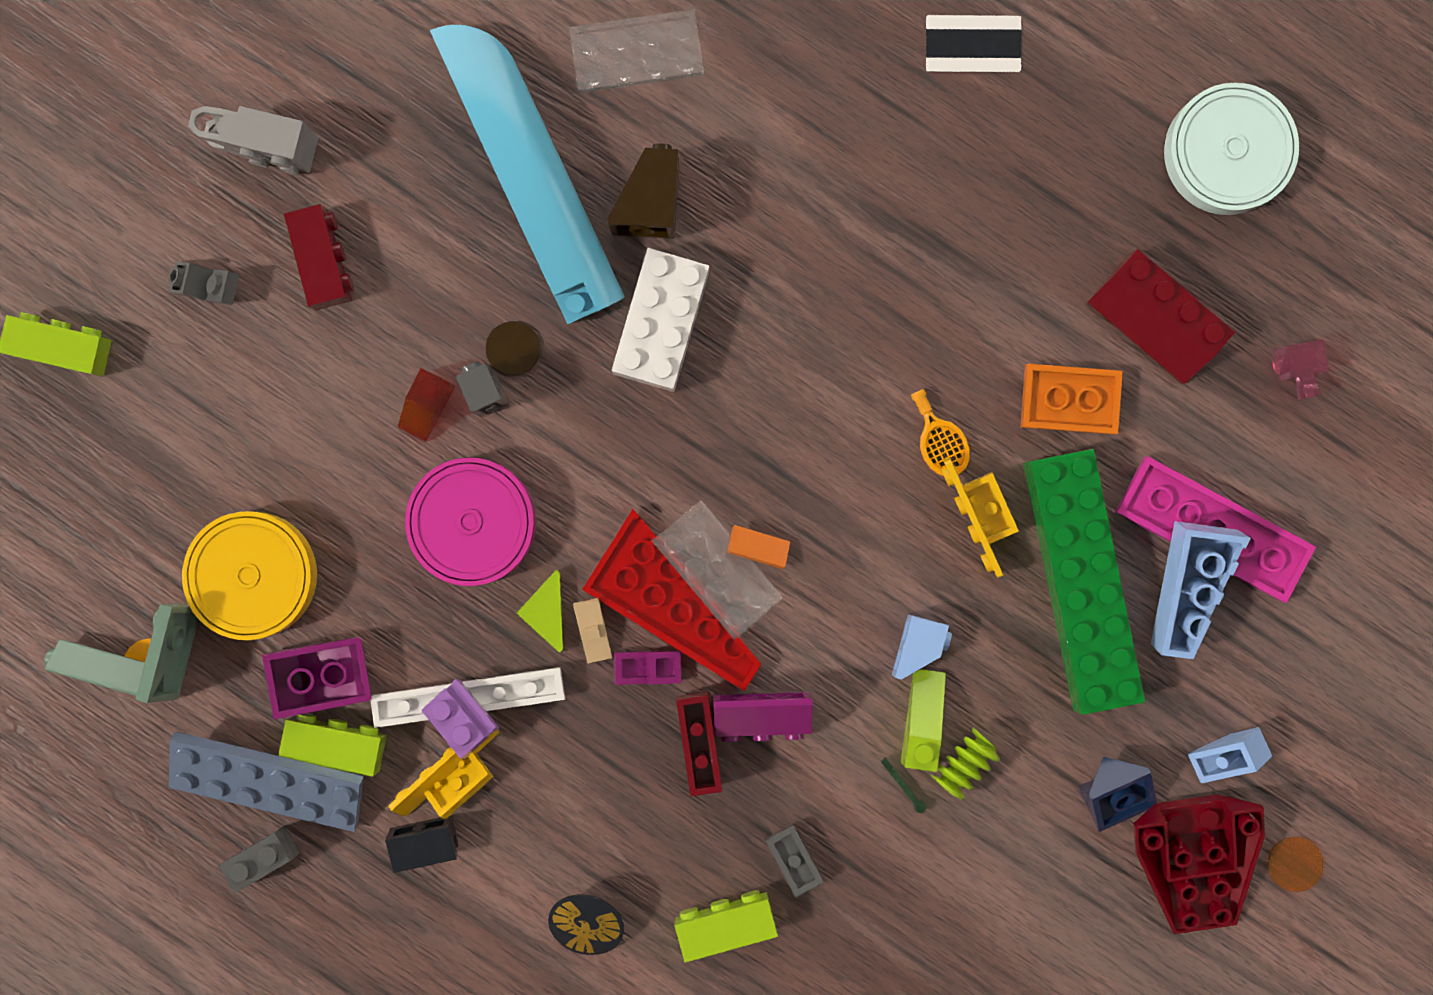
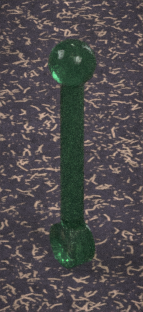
[881,757,926,813]

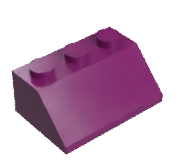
[714,692,813,742]

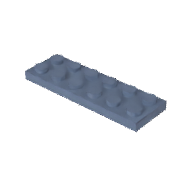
[169,731,364,832]

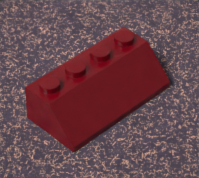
[1087,248,1235,385]

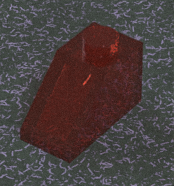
[398,368,455,442]

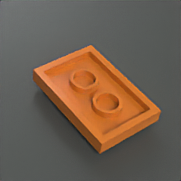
[1020,364,1123,435]

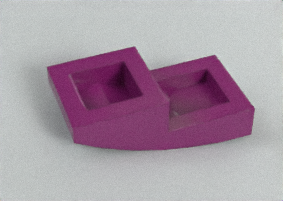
[613,651,681,685]

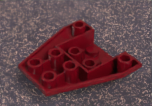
[1133,794,1265,934]

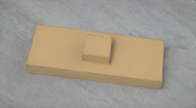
[573,598,612,663]

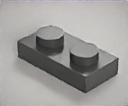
[765,823,824,897]

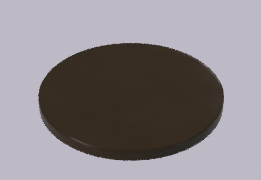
[486,321,540,376]

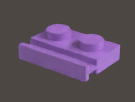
[421,679,499,759]

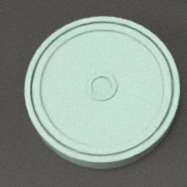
[1164,83,1299,215]

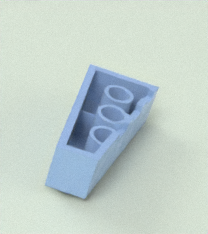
[1151,521,1251,659]

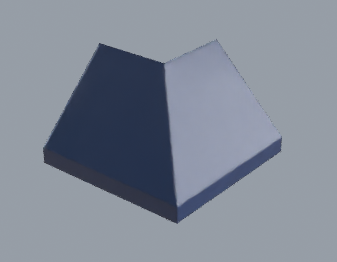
[1078,757,1157,832]

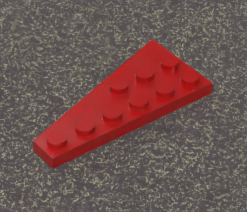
[582,508,761,691]

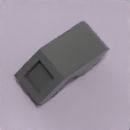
[168,262,240,305]

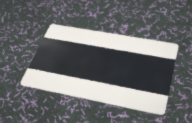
[926,15,1021,72]

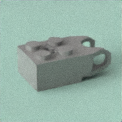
[188,106,319,176]

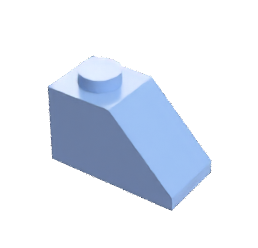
[892,614,952,680]
[1188,727,1272,783]

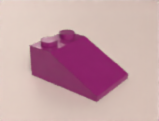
[262,637,372,720]

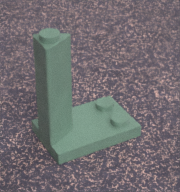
[44,604,199,703]

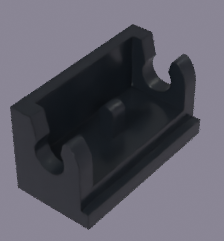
[385,815,459,873]

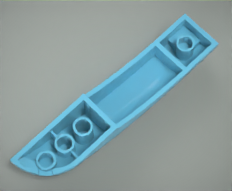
[430,25,625,324]

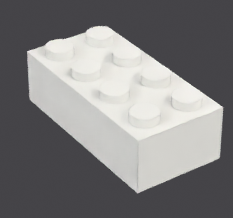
[612,248,710,392]

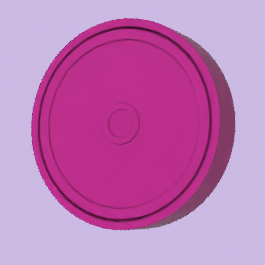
[405,457,536,586]

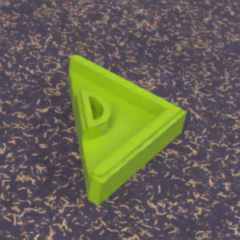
[517,570,564,653]

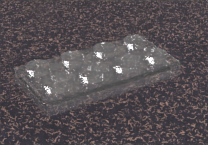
[569,9,704,93]
[652,500,783,639]

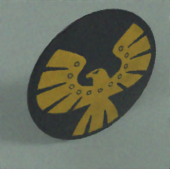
[548,894,624,955]

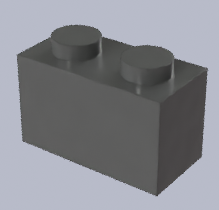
[455,361,509,417]
[218,826,300,894]

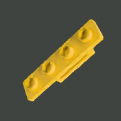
[941,457,1019,578]
[388,729,499,819]

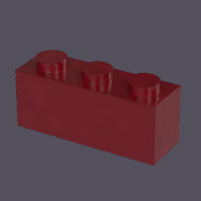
[284,204,354,311]
[676,691,722,797]

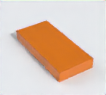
[727,525,790,569]

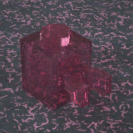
[1273,339,1329,400]

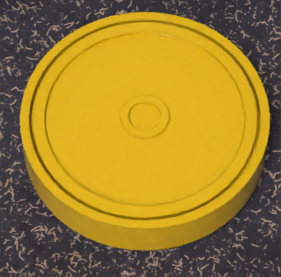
[182,511,317,640]

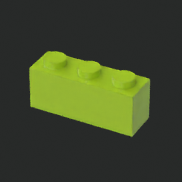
[0,312,112,377]
[278,713,387,777]
[674,890,778,963]

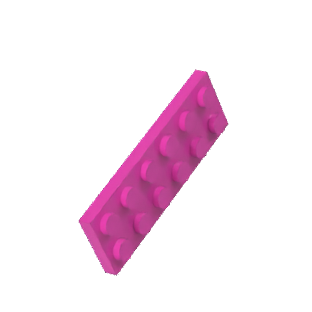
[1115,456,1316,603]

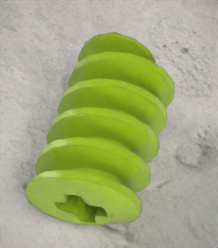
[930,728,1000,800]

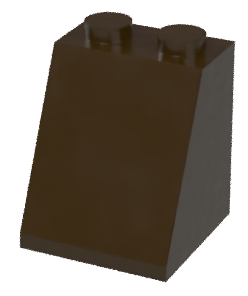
[608,143,679,239]

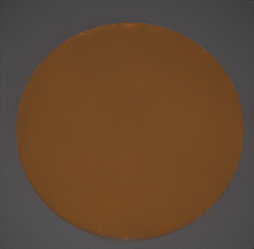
[1268,837,1323,892]

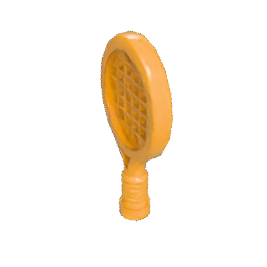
[910,389,970,476]

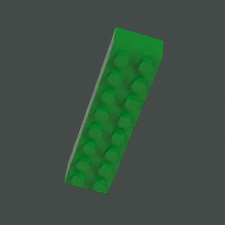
[1023,449,1145,715]

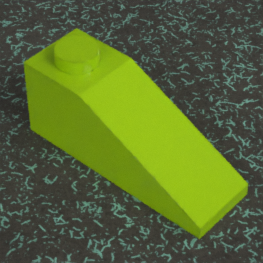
[900,669,946,772]

